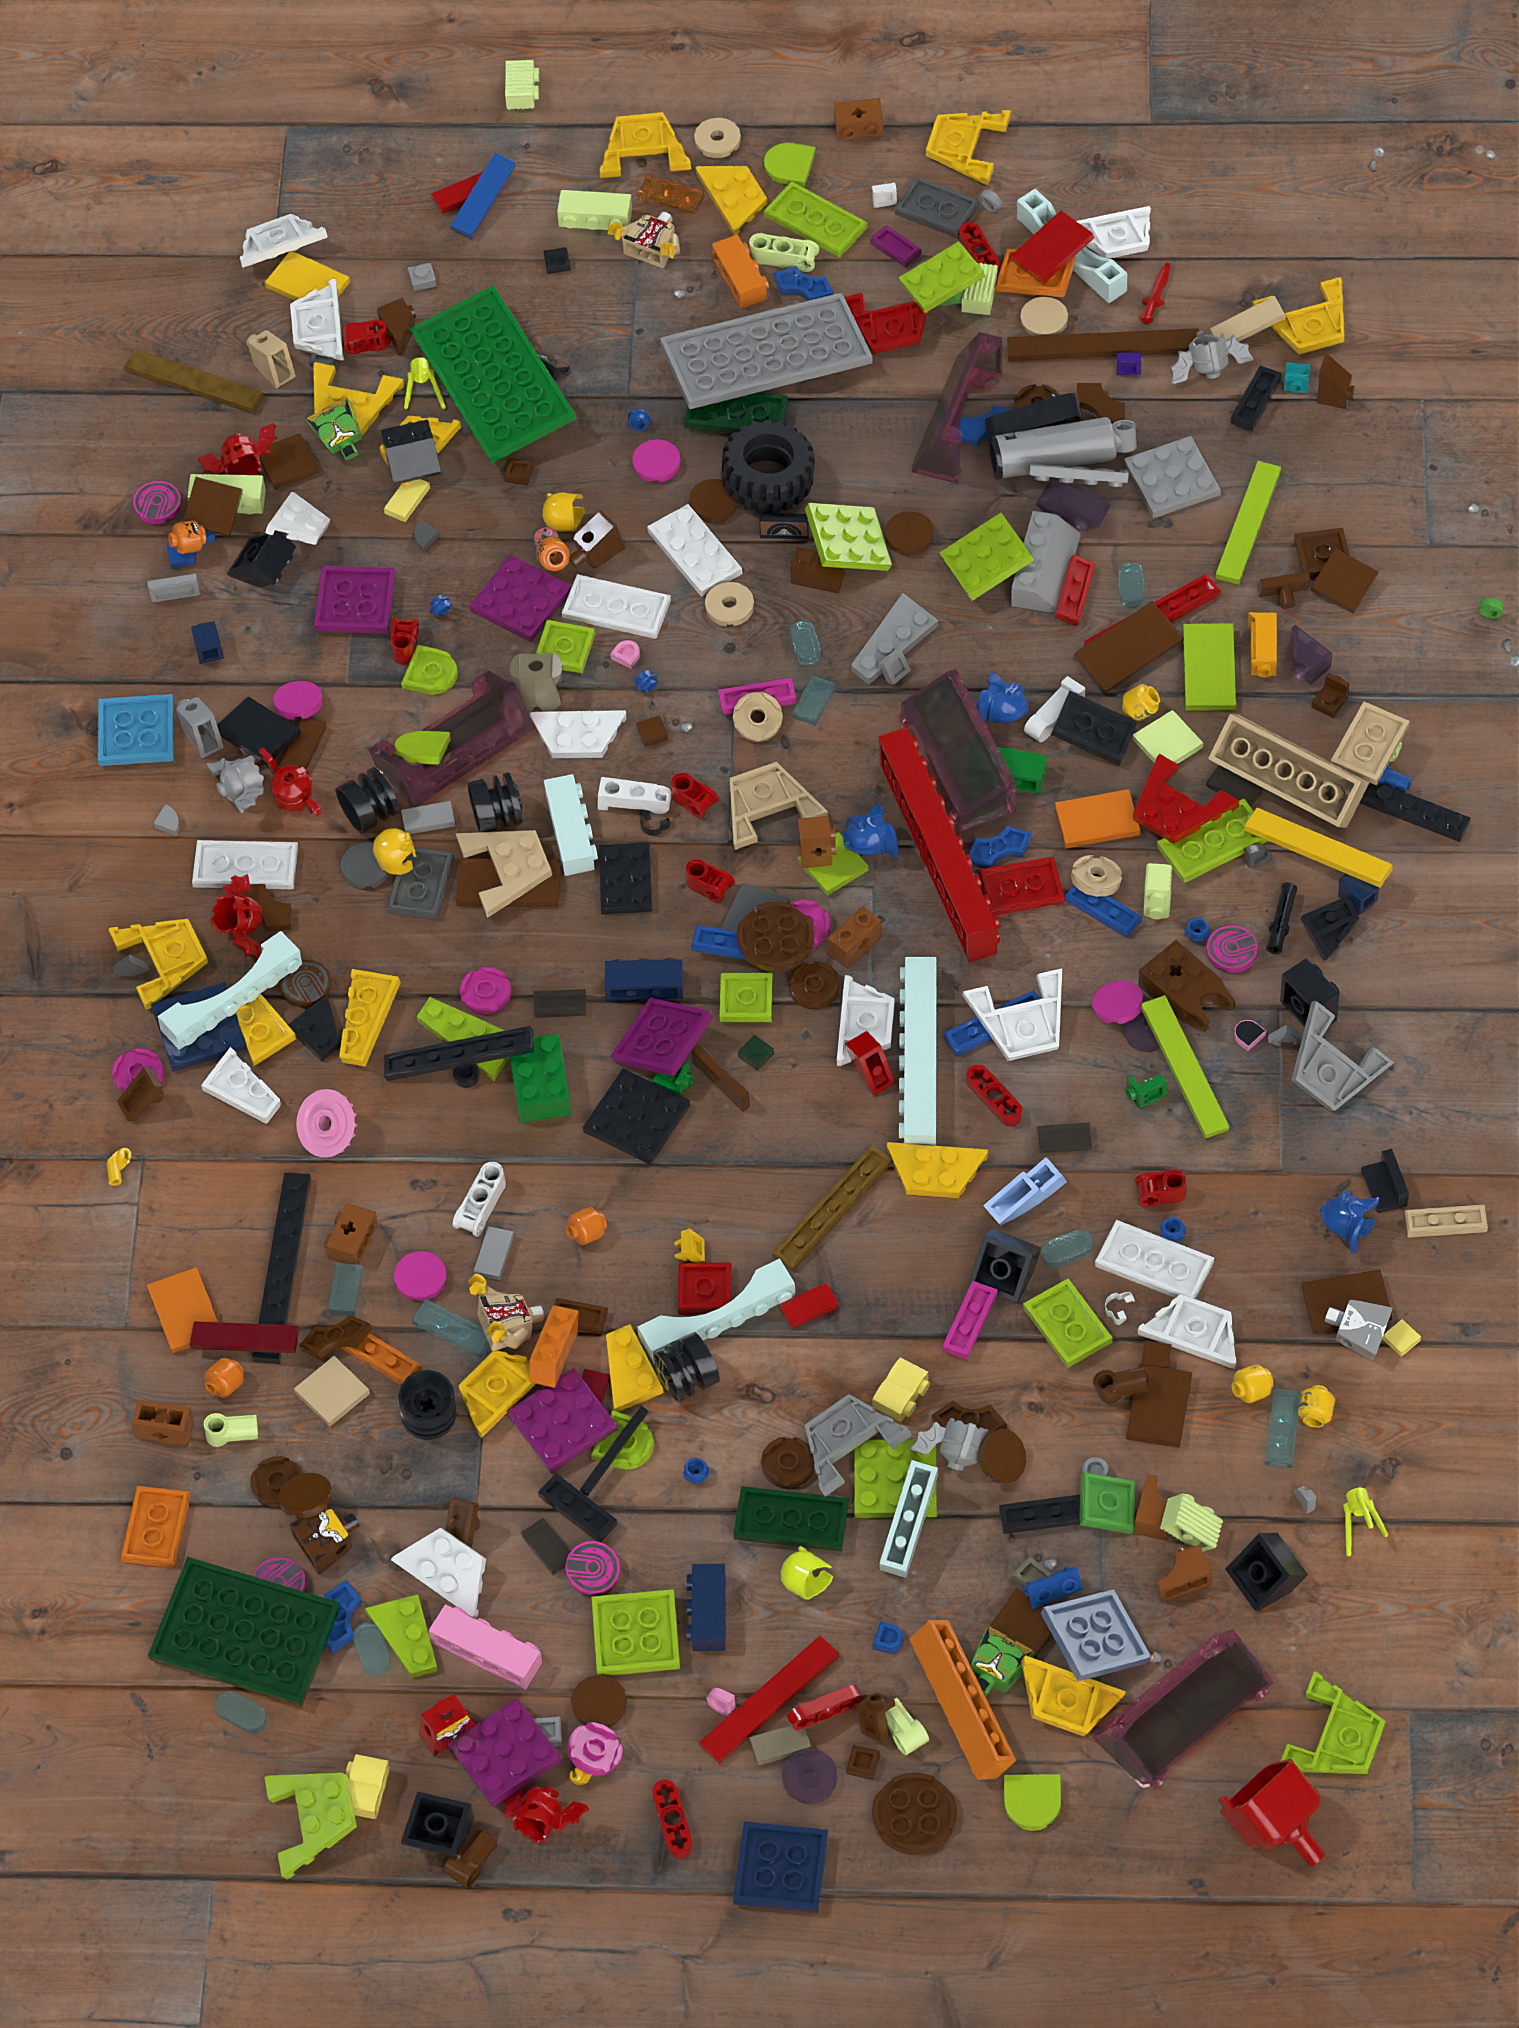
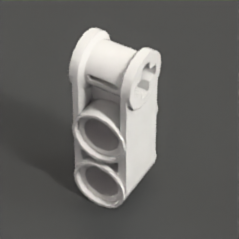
[453,1162,506,1237]

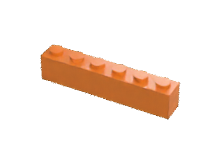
[909,1620,1016,1780]

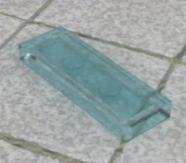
[412,1299,489,1358]
[1265,1389,1301,1468]

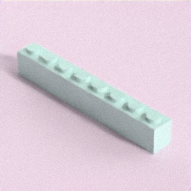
[899,957,937,1146]

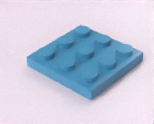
[98,694,174,766]

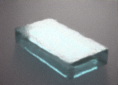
[792,676,835,726]
[328,1263,363,1316]

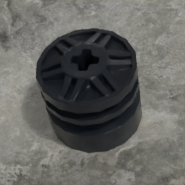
[335,767,400,834]
[467,772,523,832]
[653,1332,720,1403]
[398,1370,457,1440]

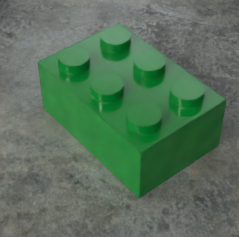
[510,1033,572,1123]

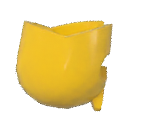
[542,492,585,532]
[373,828,416,875]

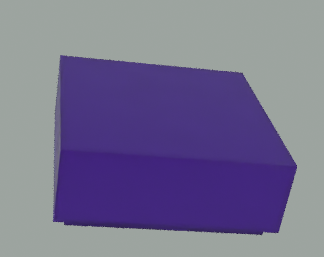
[1117,353,1141,375]

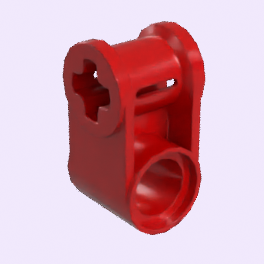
[343,319,390,354]
[390,617,419,665]
[671,772,719,819]
[686,859,735,903]
[1135,1169,1187,1207]

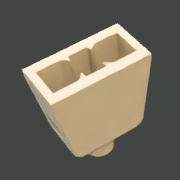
[246,330,296,389]

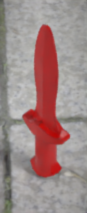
[1139,262,1171,325]

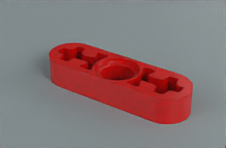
[959,222,1000,275]
[966,1064,1022,1126]
[787,1685,864,1731]
[652,1779,693,1859]

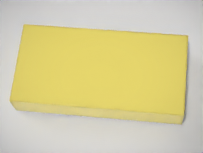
[384,479,430,522]

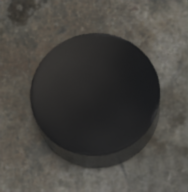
[453,1064,479,1088]

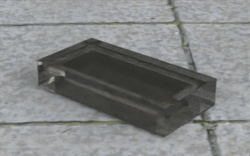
[1206,765,1263,807]
[534,989,586,1018]
[1037,1122,1092,1153]
[521,1518,570,1576]

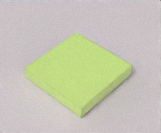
[1133,710,1203,764]

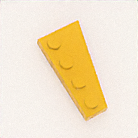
[339,969,401,1067]

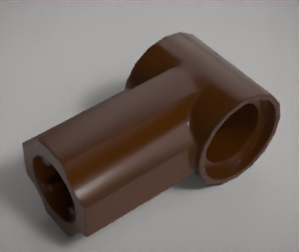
[1093,1367,1150,1404]
[443,1829,498,1888]

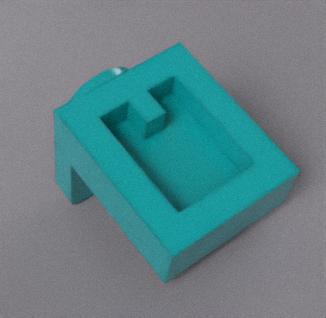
[1284,362,1311,393]

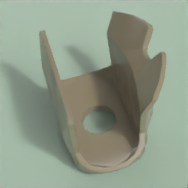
[509,654,562,715]

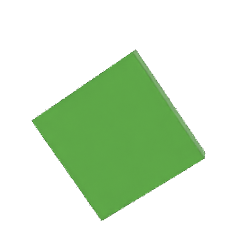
[1080,1472,1135,1534]

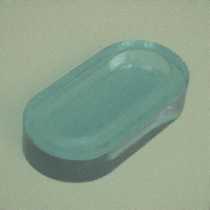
[1118,562,1145,607]
[790,620,821,665]
[1041,1230,1092,1267]
[353,1623,390,1676]
[215,1691,267,1733]

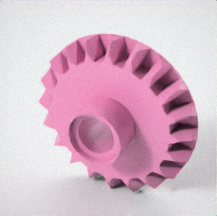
[296,1089,358,1157]

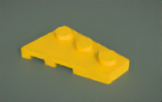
[236,993,296,1066]

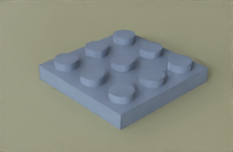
[1041,1589,1151,1681]

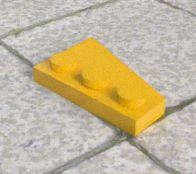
[606,1324,664,1412]

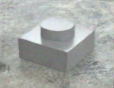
[408,262,437,291]
[878,649,911,685]

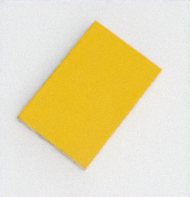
[265,251,350,301]

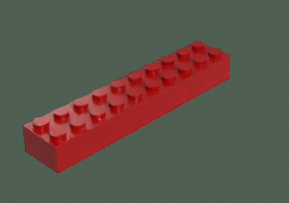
[878,727,1000,963]

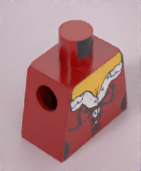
[419,1694,476,1757]

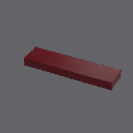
[190,1321,299,1353]

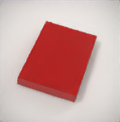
[1010,210,1094,284]
[979,856,1065,915]

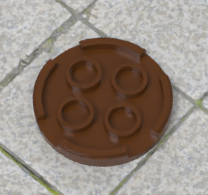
[737,902,814,971]
[872,1772,957,1855]

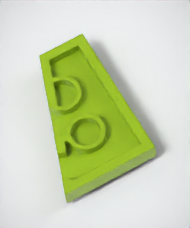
[365,1594,438,1678]

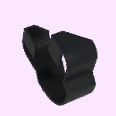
[639,809,670,836]

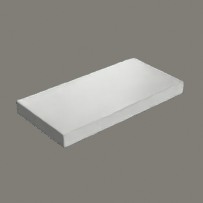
[562,574,671,639]
[192,840,298,889]
[1095,1220,1214,1299]

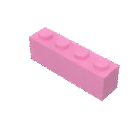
[428,1604,542,1690]

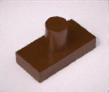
[1258,572,1310,609]
[117,1067,163,1121]
[445,1497,480,1548]

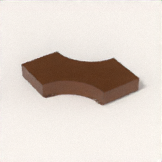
[1077,383,1125,424]
[240,884,292,931]
[299,1315,373,1359]
[931,1401,1007,1433]

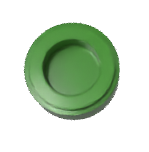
[1478,598,1504,619]

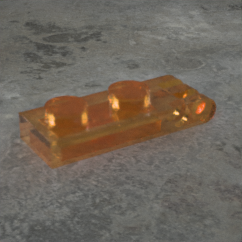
[637,176,704,215]

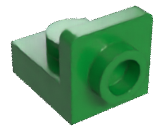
[652,1063,694,1096]
[1125,1074,1167,1109]

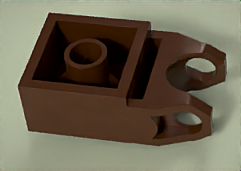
[1138,940,1235,1032]

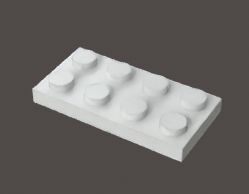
[647,504,742,597]

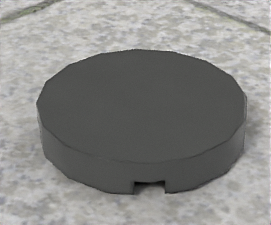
[340,842,390,889]

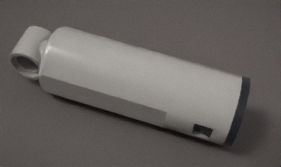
[989,417,1137,480]

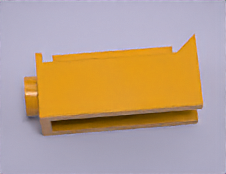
[1248,612,1277,677]

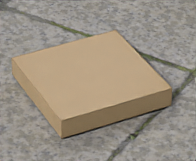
[294,1356,370,1427]

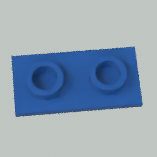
[1023,1566,1083,1609]

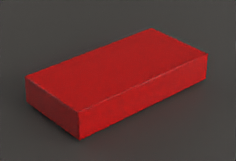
[779,1283,839,1329]

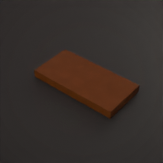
[1074,601,1183,694]
[456,859,561,907]

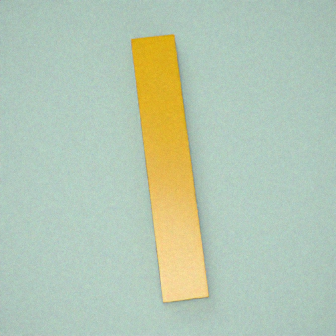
[1244,808,1393,888]

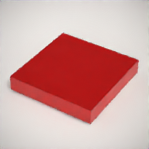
[678,1262,732,1314]

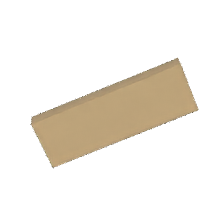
[1210,296,1286,342]
[1404,1205,1488,1238]

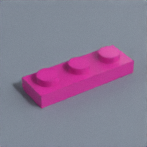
[718,678,796,715]
[942,1281,997,1360]

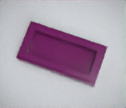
[870,225,921,268]

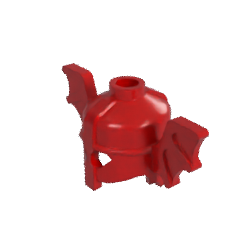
[198,423,277,475]
[259,747,321,816]
[210,874,263,960]
[502,1786,589,1844]

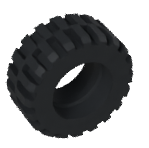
[721,420,815,513]

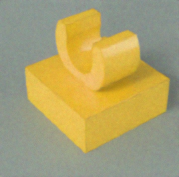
[674,1228,705,1263]

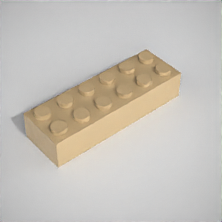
[1208,714,1370,828]

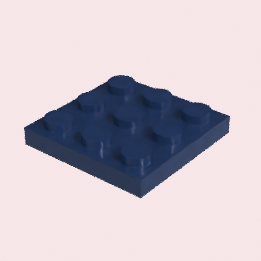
[151,982,247,1072]
[733,1822,828,1913]

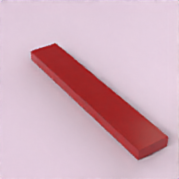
[1084,573,1221,646]
[699,1635,840,1764]

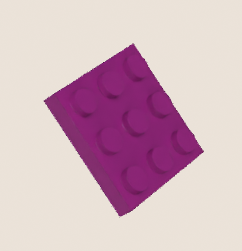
[469,555,572,642]
[314,566,396,634]
[610,998,713,1076]
[507,1368,618,1473]
[448,1698,563,1807]

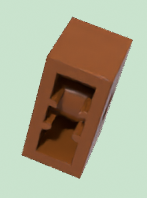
[834,98,883,139]
[798,816,836,868]
[828,906,882,969]
[324,1203,378,1268]
[131,1400,194,1446]

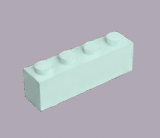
[544,774,598,876]
[880,1460,938,1578]

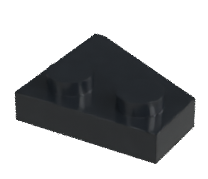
[1301,896,1359,961]
[288,996,341,1062]

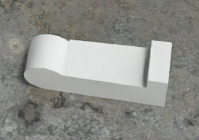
[1024,676,1085,742]
[598,777,672,814]

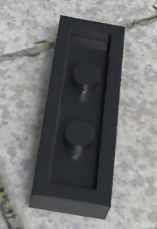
[1231,366,1282,432]
[538,1473,618,1542]
[999,1494,1080,1534]

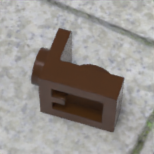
[1311,673,1349,718]
[857,1693,895,1741]

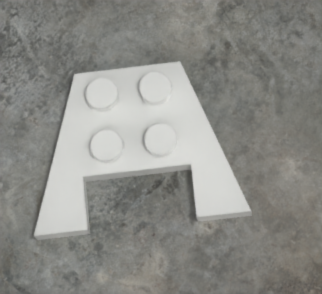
[962,968,1062,1061]

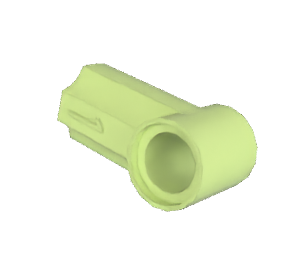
[204,1413,258,1447]
[885,1698,929,1756]

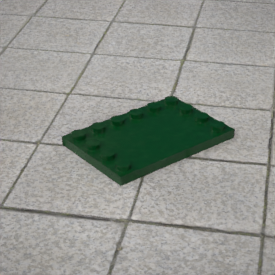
[147,1556,341,1707]

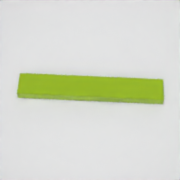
[1216,461,1281,585]
[1141,996,1230,1139]

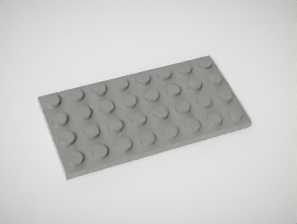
[660,293,873,409]

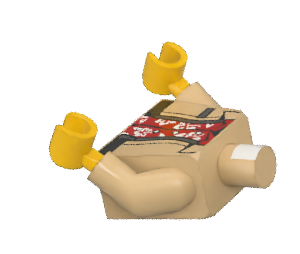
[607,212,680,268]
[468,1274,544,1351]

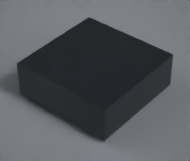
[544,247,571,274]

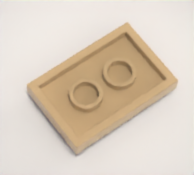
[1331,702,1410,785]

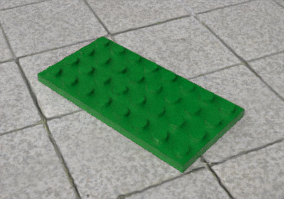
[410,285,577,464]

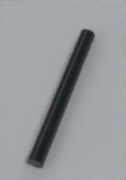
[580,1406,648,1496]

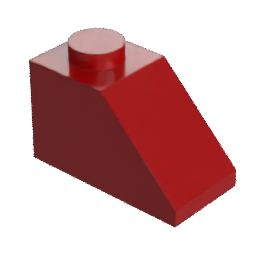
[845,1031,895,1096]

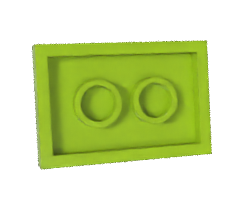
[899,241,985,313]
[1023,1278,1112,1368]

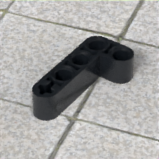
[985,393,1085,437]

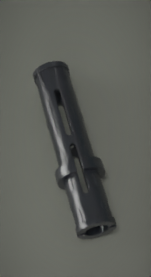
[1266,882,1298,954]

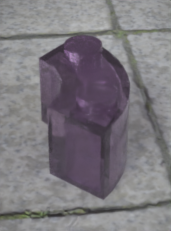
[1036,482,1111,532]

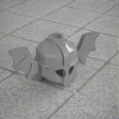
[1170,331,1254,384]
[207,756,264,813]
[910,1418,988,1472]

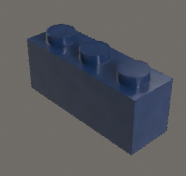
[605,958,684,1001]
[686,1563,726,1651]

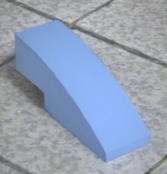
[984,1157,1067,1225]

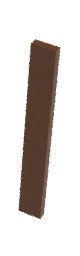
[1007,328,1199,361]

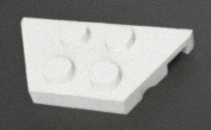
[1077,206,1151,259]
[240,214,327,268]
[290,279,344,360]
[265,492,331,545]
[530,710,626,759]
[837,975,895,1066]
[1138,1294,1236,1369]
[391,1528,486,1618]

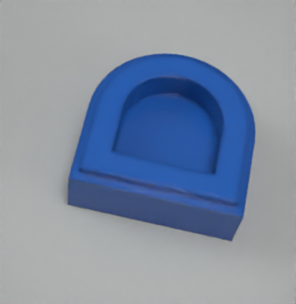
[873,1621,904,1654]

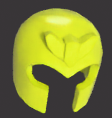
[781,1546,833,1600]

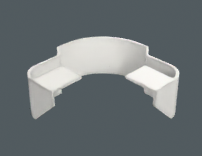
[1105,1292,1134,1325]

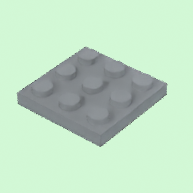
[1124,436,1221,518]

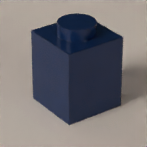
[191,621,224,664]
[1338,874,1379,915]

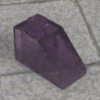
[1291,625,1332,685]

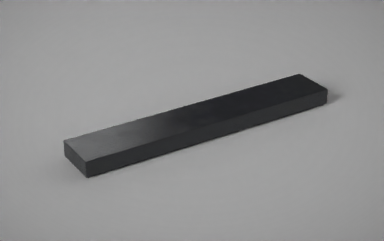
[384,1026,534,1081]

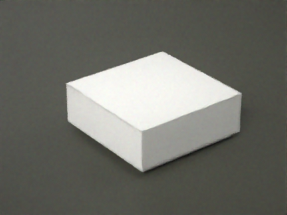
[872,183,897,208]

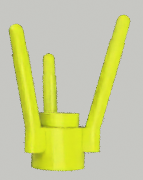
[404,358,446,410]
[1343,1488,1388,1557]

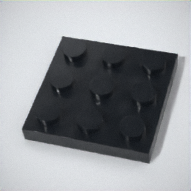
[583,1068,690,1165]

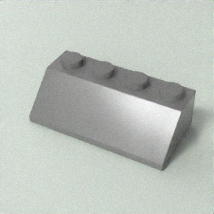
[1011,511,1081,614]

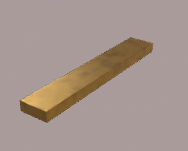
[124,349,263,414]
[772,1145,892,1272]

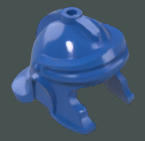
[974,671,1028,726]
[843,803,898,859]
[1320,1190,1379,1254]

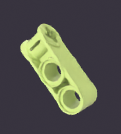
[749,233,820,272]

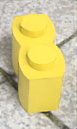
[873,1357,930,1422]
[346,1754,390,1819]

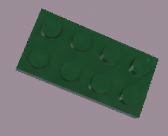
[684,392,788,434]
[733,1486,849,1552]

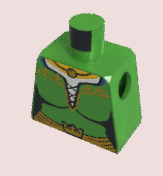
[306,397,362,460]
[971,1626,1034,1697]

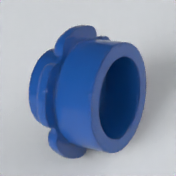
[628,409,651,431]
[429,595,452,617]
[634,670,658,693]
[1185,918,1210,942]
[1160,1217,1186,1242]
[683,1458,710,1484]

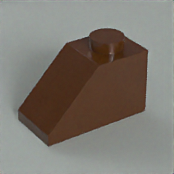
[377,297,416,356]
[1317,355,1355,409]
[790,547,845,593]

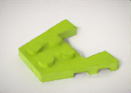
[1281,1672,1386,1774]
[264,1773,357,1879]

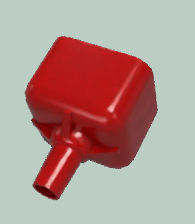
[1217,1759,1326,1867]

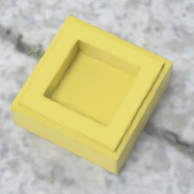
[1382,1319,1421,1357]

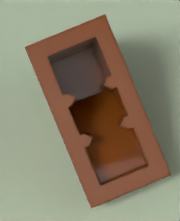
[1135,1474,1169,1541]
[1157,1544,1213,1602]

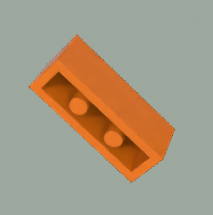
[712,234,769,309]
[529,1305,579,1388]

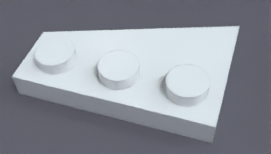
[201,1047,281,1124]

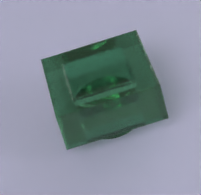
[737,1035,774,1071]

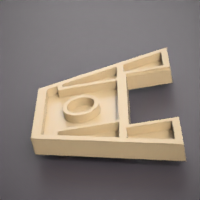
[730,762,828,850]
[456,830,552,918]

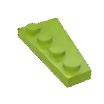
[417,997,510,1081]

